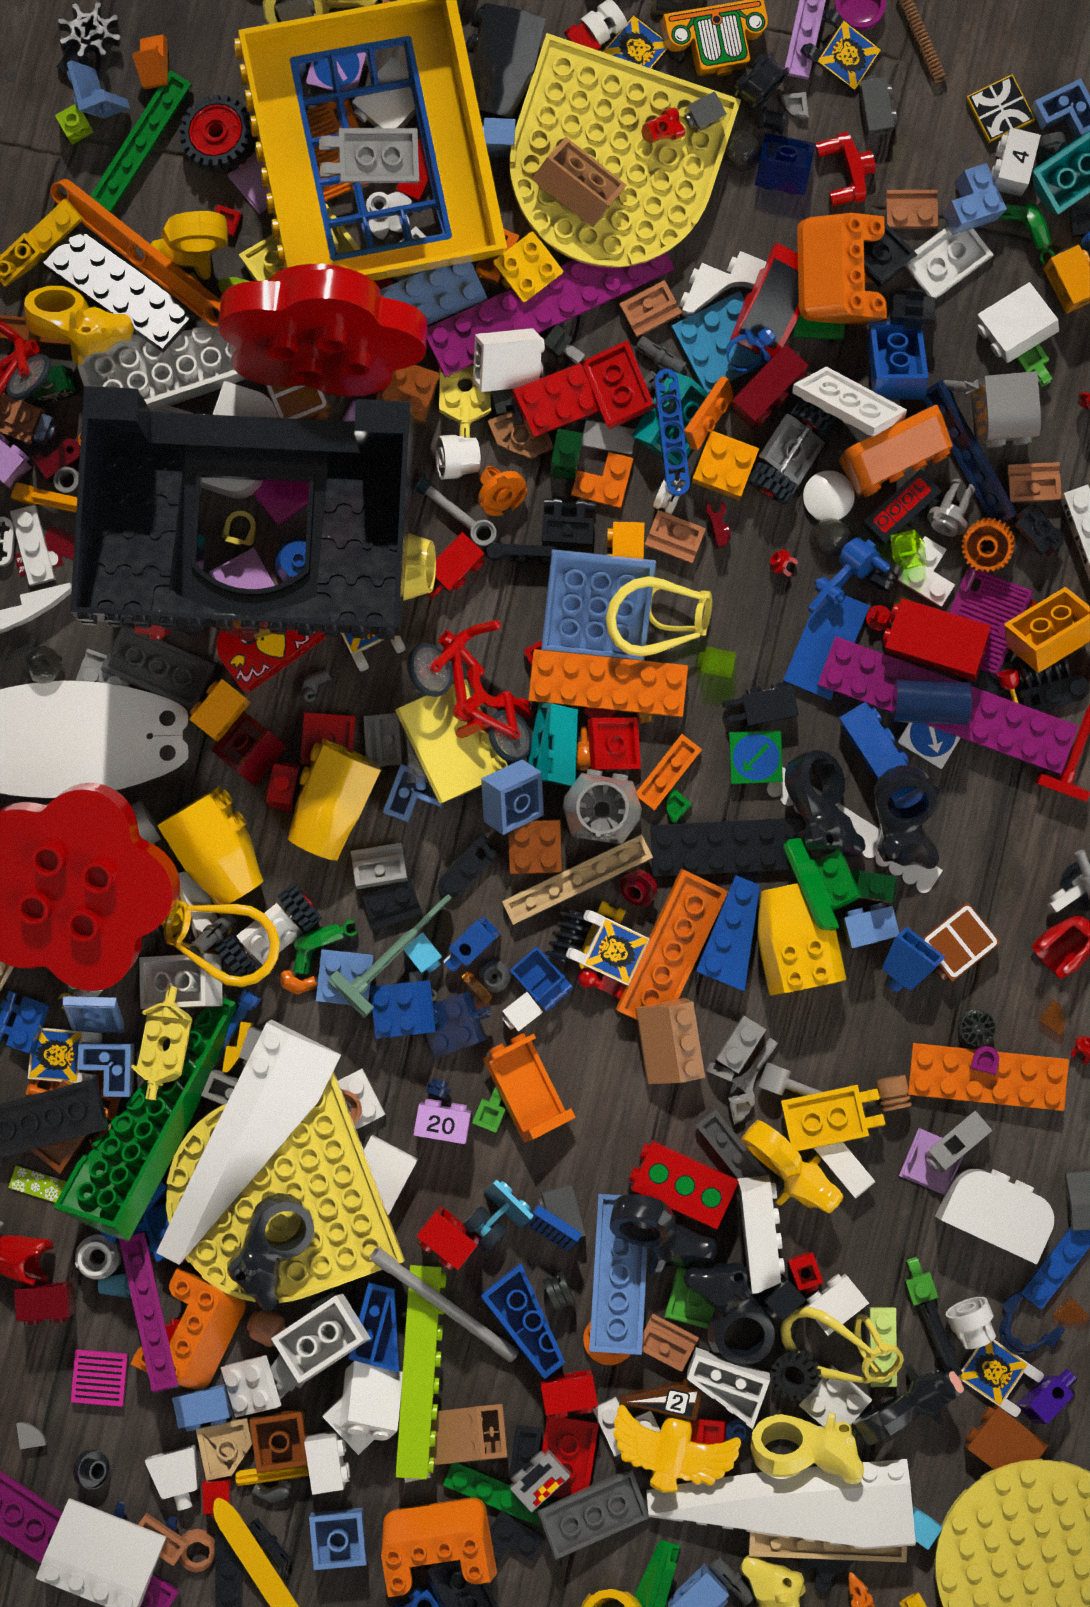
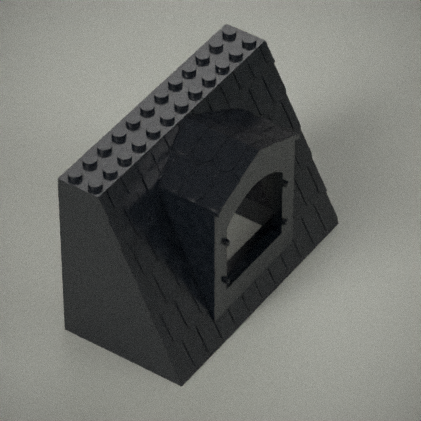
[70,386,416,642]

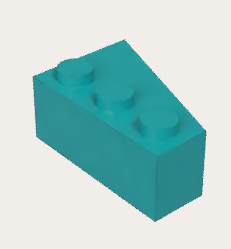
[527,703,578,786]

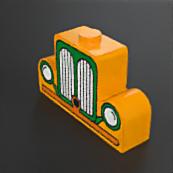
[660,0,768,76]

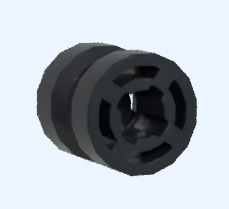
[868,558,903,593]

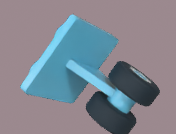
[462,1180,534,1252]

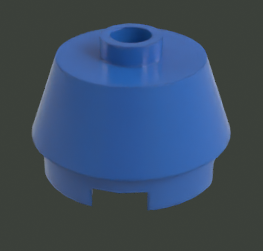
[275,537,306,582]

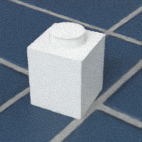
[502,992,543,1031]

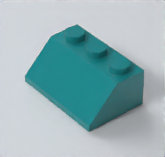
[1032,131,1090,214]
[631,372,709,466]

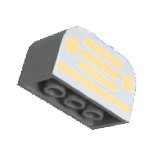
[972,371,1041,448]

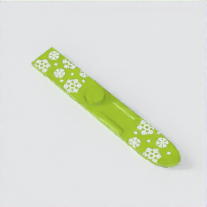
[8,1165,143,1224]

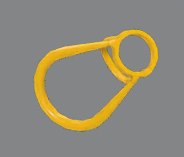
[164,901,280,987]

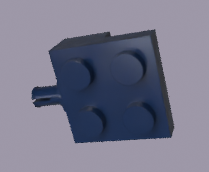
[426,991,492,1058]

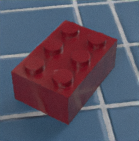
[730,344,809,429]

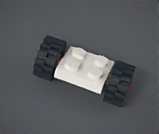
[215,883,323,977]

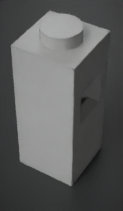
[925,1111,992,1173]

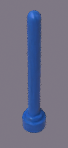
[213,989,261,1070]

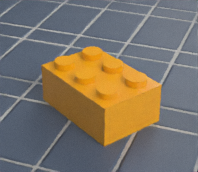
[1004,587,1090,673]

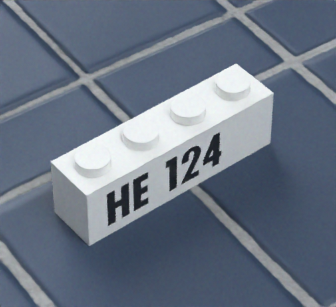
[1060,485,1090,581]

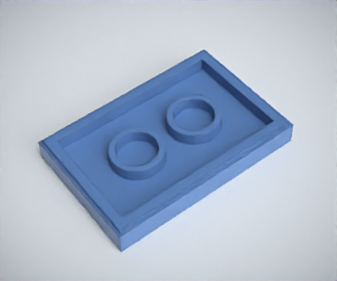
[63,996,125,1033]

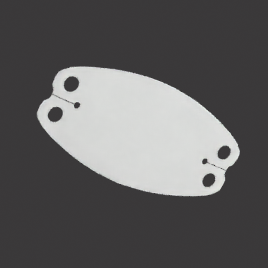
[0,681,188,798]

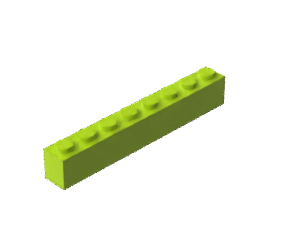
[396,1265,446,1479]

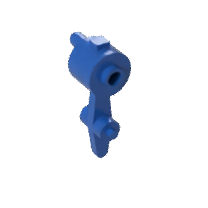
[808,538,890,614]

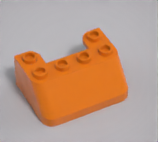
[797,213,887,326]
[839,405,953,498]
[131,1266,246,1390]
[381,1497,497,1597]

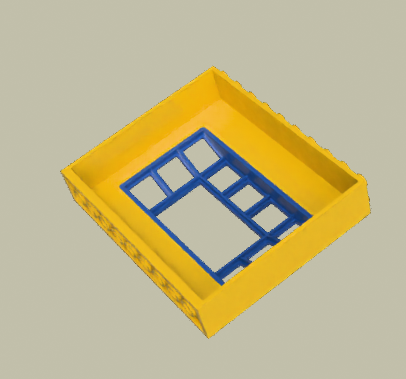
[234,0,507,281]

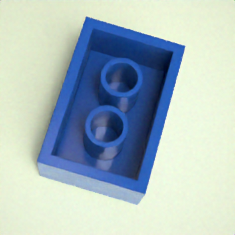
[867,322,929,400]

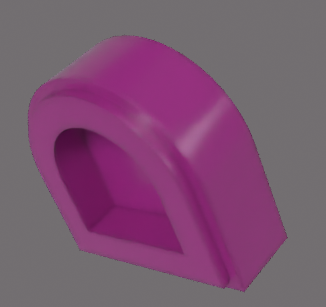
[970,1046,999,1075]

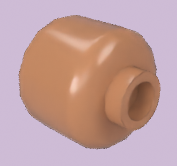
[247,1309,286,1347]

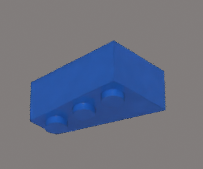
[348,1280,400,1372]

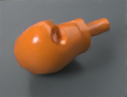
[576,726,591,771]

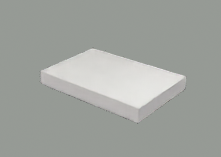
[905,226,993,299]

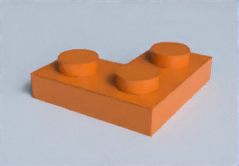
[571,452,633,509]

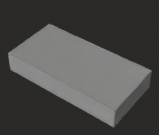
[582,420,635,456]

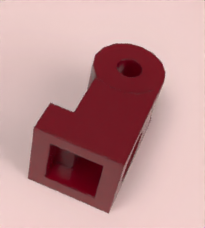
[32,439,80,483]

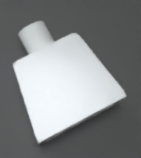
[145,1444,200,1511]

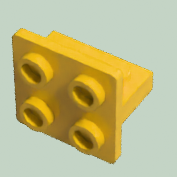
[493,231,563,302]

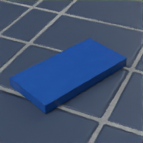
[783,595,870,701]

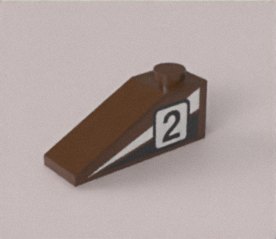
[619,1379,703,1421]

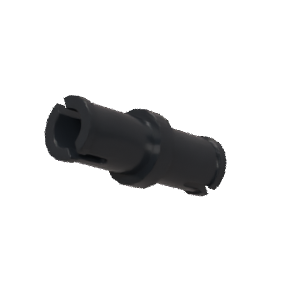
[247,1518,291,1569]

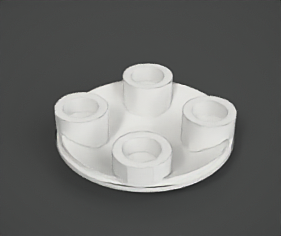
[803,471,855,522]

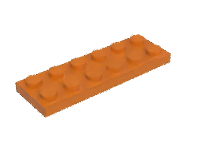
[528,649,688,717]
[615,869,728,1020]
[908,1043,1069,1111]

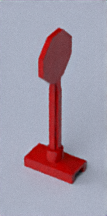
[1035,704,1090,802]

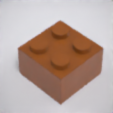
[376,365,440,426]
[508,820,562,875]
[249,1408,308,1472]

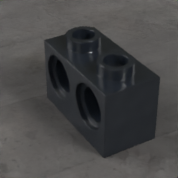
[762,1276,806,1321]

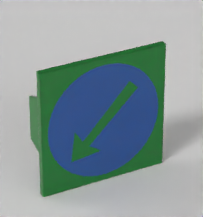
[729,731,783,784]

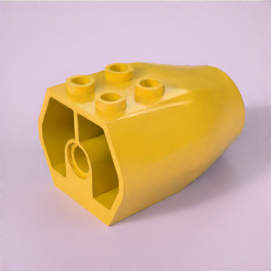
[287,738,381,861]
[157,786,264,905]
[758,883,846,996]

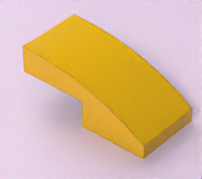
[222,1022,253,1072]

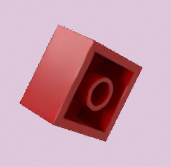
[541,1369,598,1419]

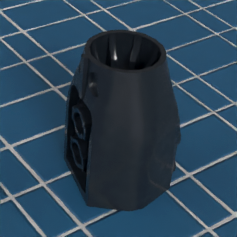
[466,3,546,123]

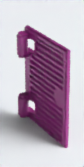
[949,566,1034,676]

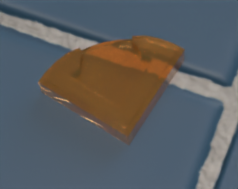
[461,971,492,1004]
[1038,999,1065,1035]
[1052,1297,1090,1323]

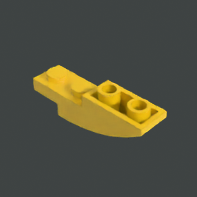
[0,199,84,287]

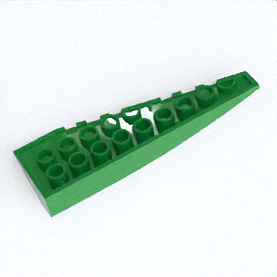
[53,998,237,1241]

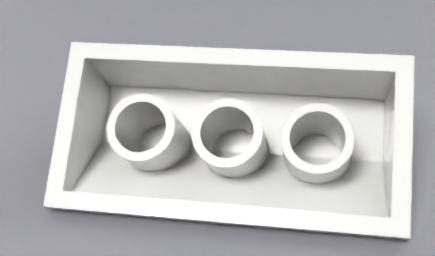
[737,1175,785,1294]

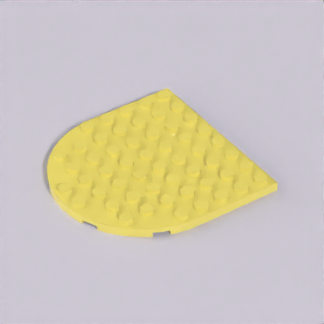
[509,33,741,267]
[166,1071,405,1303]
[934,1459,1090,1607]

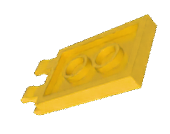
[781,1085,885,1152]

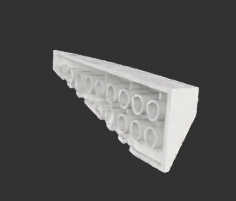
[76,326,246,412]

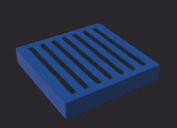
[525,1205,582,1252]

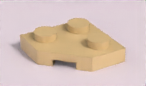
[196,1417,253,1481]

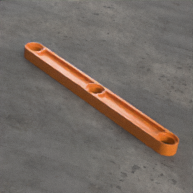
[50,179,221,327]

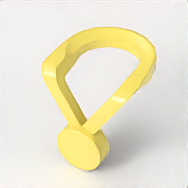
[222,511,256,546]

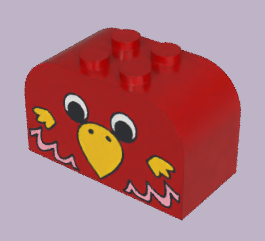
[216,630,327,695]

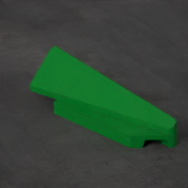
[634,1540,680,1607]

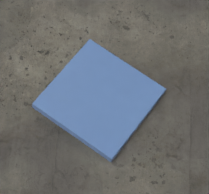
[541,549,656,661]

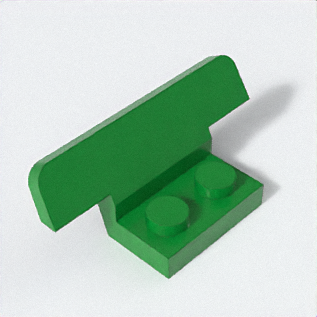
[783,838,862,931]

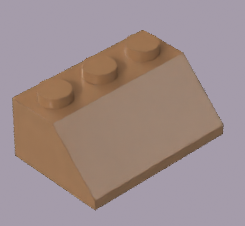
[532,137,627,227]
[635,998,705,1084]

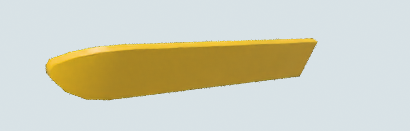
[213,1498,299,1607]

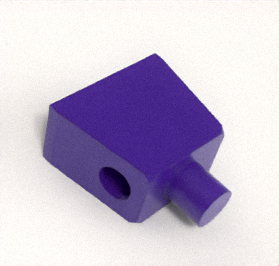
[1017,1369,1077,1424]

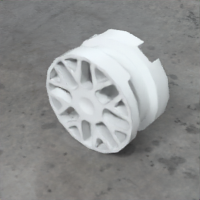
[652,478,684,515]

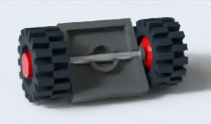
[747,397,840,505]

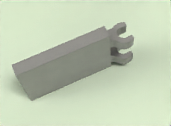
[319,128,419,183]

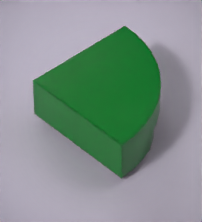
[666,787,692,823]

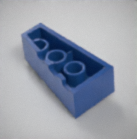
[839,702,922,808]
[695,876,760,991]
[478,1263,565,1379]

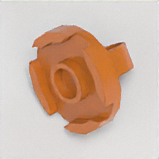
[478,466,528,516]

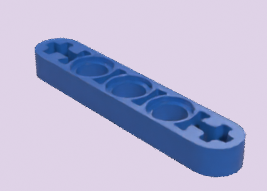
[654,369,690,496]

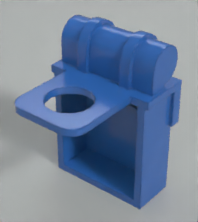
[510,946,574,1012]

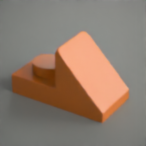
[132,34,168,90]

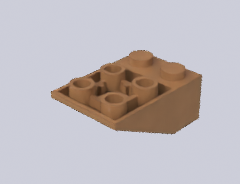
[429,1404,508,1465]

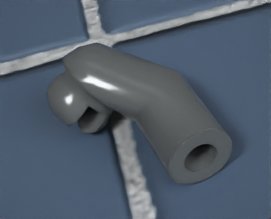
[251,1480,291,1503]

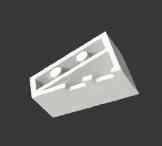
[687,1347,770,1429]

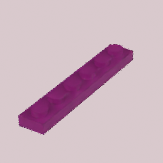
[119,1232,179,1393]

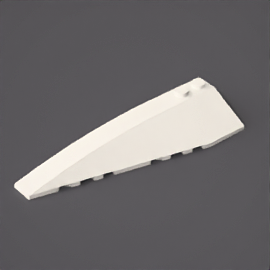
[156,1019,341,1265]
[646,1459,916,1550]

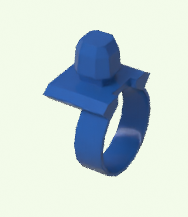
[725,327,776,372]

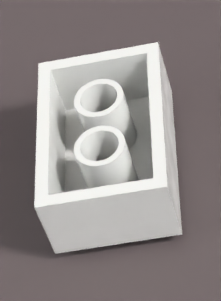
[271,1294,371,1383]

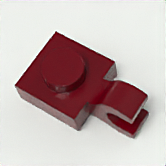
[706,501,731,549]

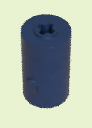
[892,680,972,725]

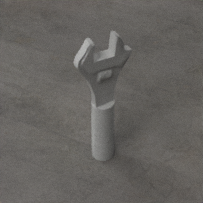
[730,1038,778,1094]

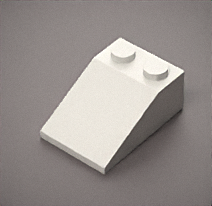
[139,953,223,1009]

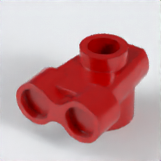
[641,107,685,143]

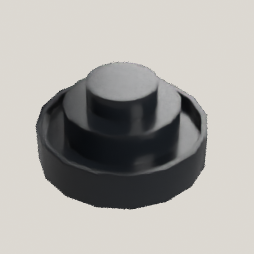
[73,1450,110,1489]

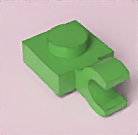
[1016,344,1052,387]
[472,1086,506,1133]
[905,1257,938,1306]

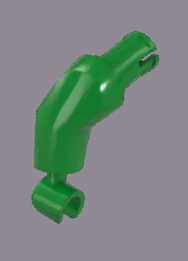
[1000,202,1055,265]
[293,919,358,974]

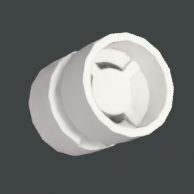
[580,0,628,46]

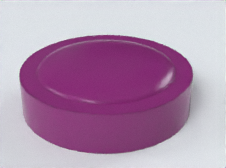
[834,0,886,31]

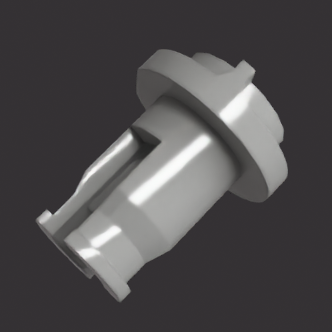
[927,479,975,537]

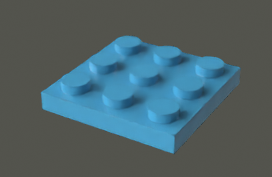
[671,291,769,393]

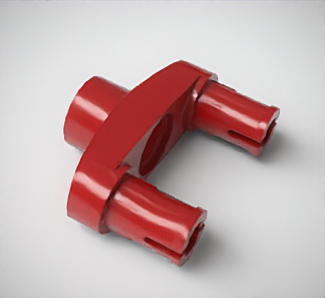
[815,132,876,207]

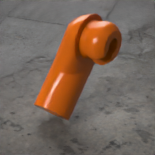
[279,970,318,994]

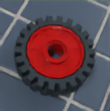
[179,94,258,174]

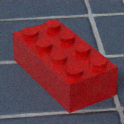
[416,1205,480,1270]

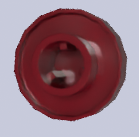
[619,869,658,906]

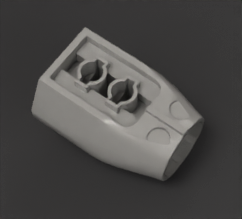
[563,769,642,845]

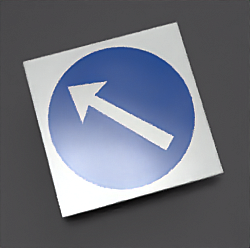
[898,722,960,769]

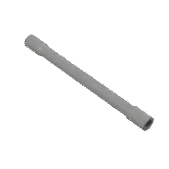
[369,1247,519,1362]

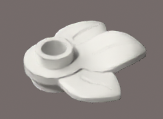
[366,192,412,240]

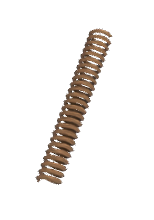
[898,0,948,83]

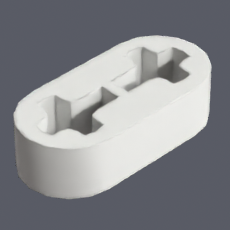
[0,517,15,567]

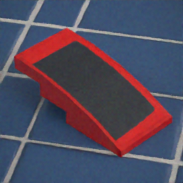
[730,243,800,359]

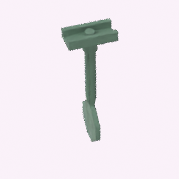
[327,894,452,1018]

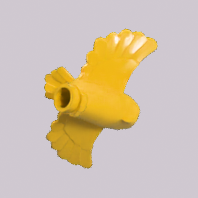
[613,1405,741,1493]

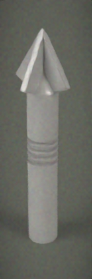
[944,379,979,396]

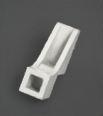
[679,251,766,317]

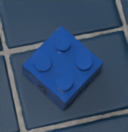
[370,980,436,1039]

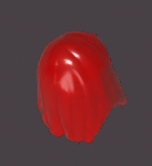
[1032,916,1090,979]
[0,1235,54,1287]

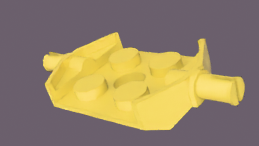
[439,365,491,438]
[131,986,192,1101]

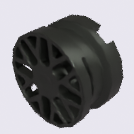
[958,1010,996,1046]
[543,1271,576,1313]

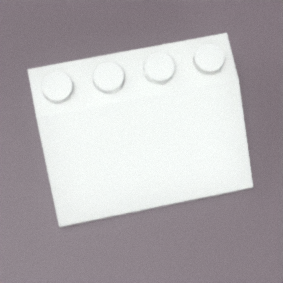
[36,1498,166,1607]

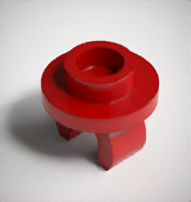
[770,549,798,577]
[866,605,891,631]
[1071,1036,1090,1065]

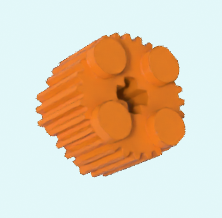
[962,517,1015,572]

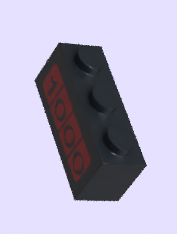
[862,469,942,547]

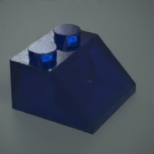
[755,133,815,195]

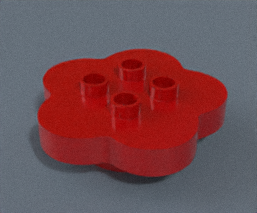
[218,264,428,396]
[0,783,180,991]

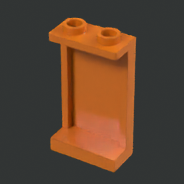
[483,1033,576,1143]

